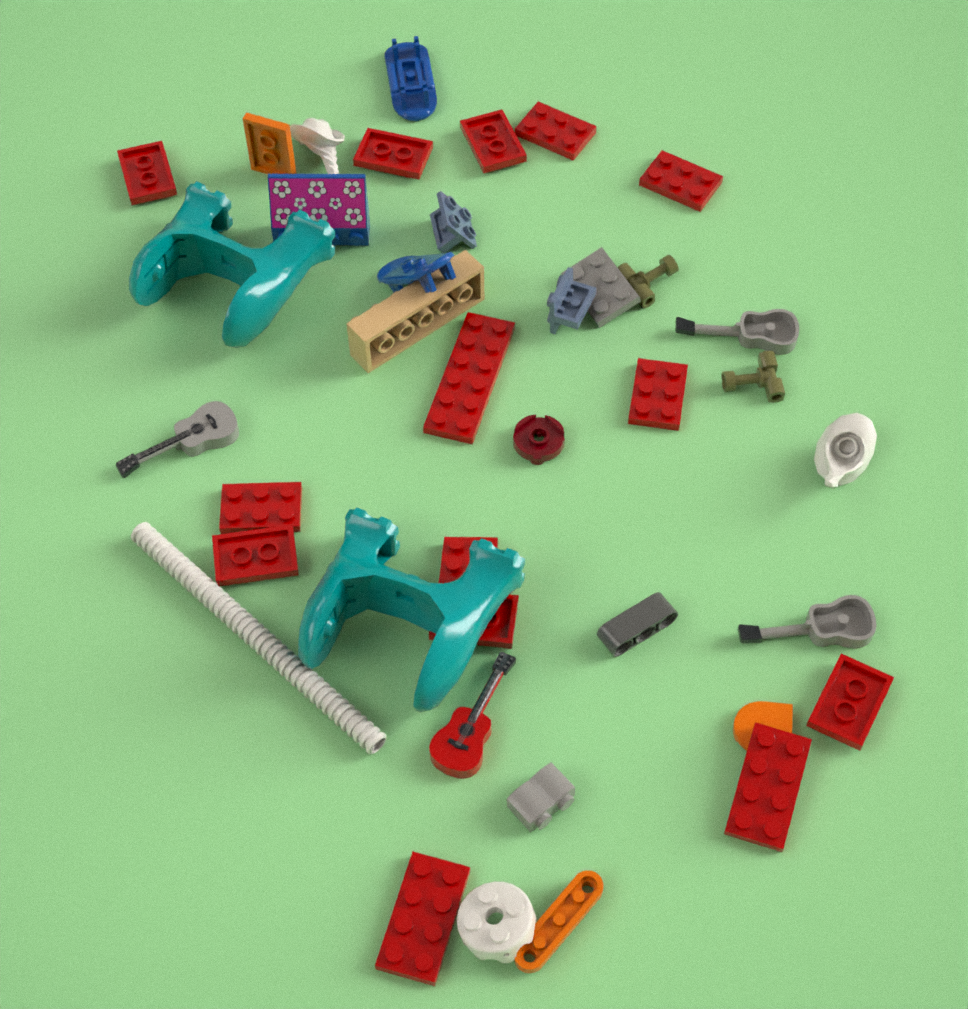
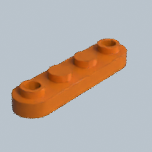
[514,870,604,974]

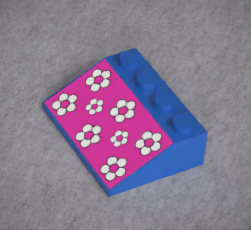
[268,174,370,246]

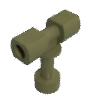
[617,255,679,309]
[721,351,785,403]

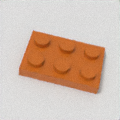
[243,113,297,174]

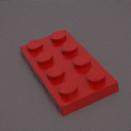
[724,722,812,852]
[375,851,471,986]

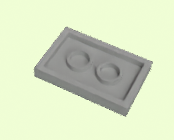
[561,247,641,328]

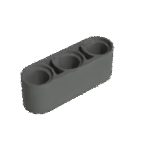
[597,592,678,657]

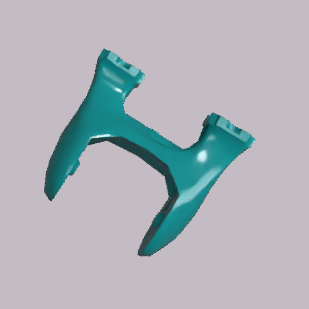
[129,181,335,348]
[298,507,525,712]

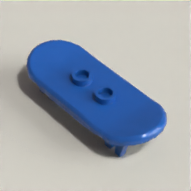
[385,36,437,121]
[377,252,456,293]

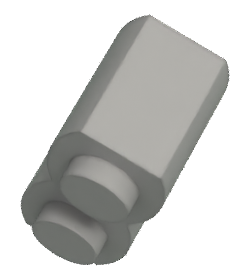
[507,762,575,832]

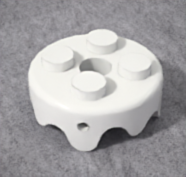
[457,881,537,964]

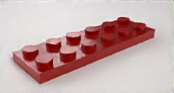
[423,312,515,445]

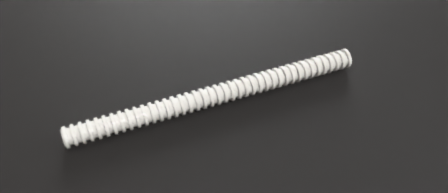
[131,522,387,755]

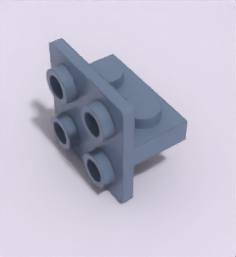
[430,191,477,253]
[547,267,596,334]

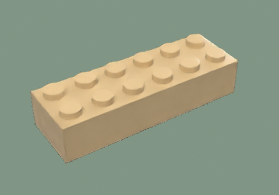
[346,250,485,373]

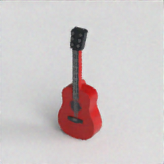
[429,652,516,779]

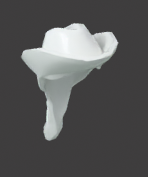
[290,118,345,174]
[814,413,877,489]

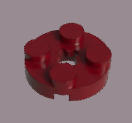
[513,415,565,465]

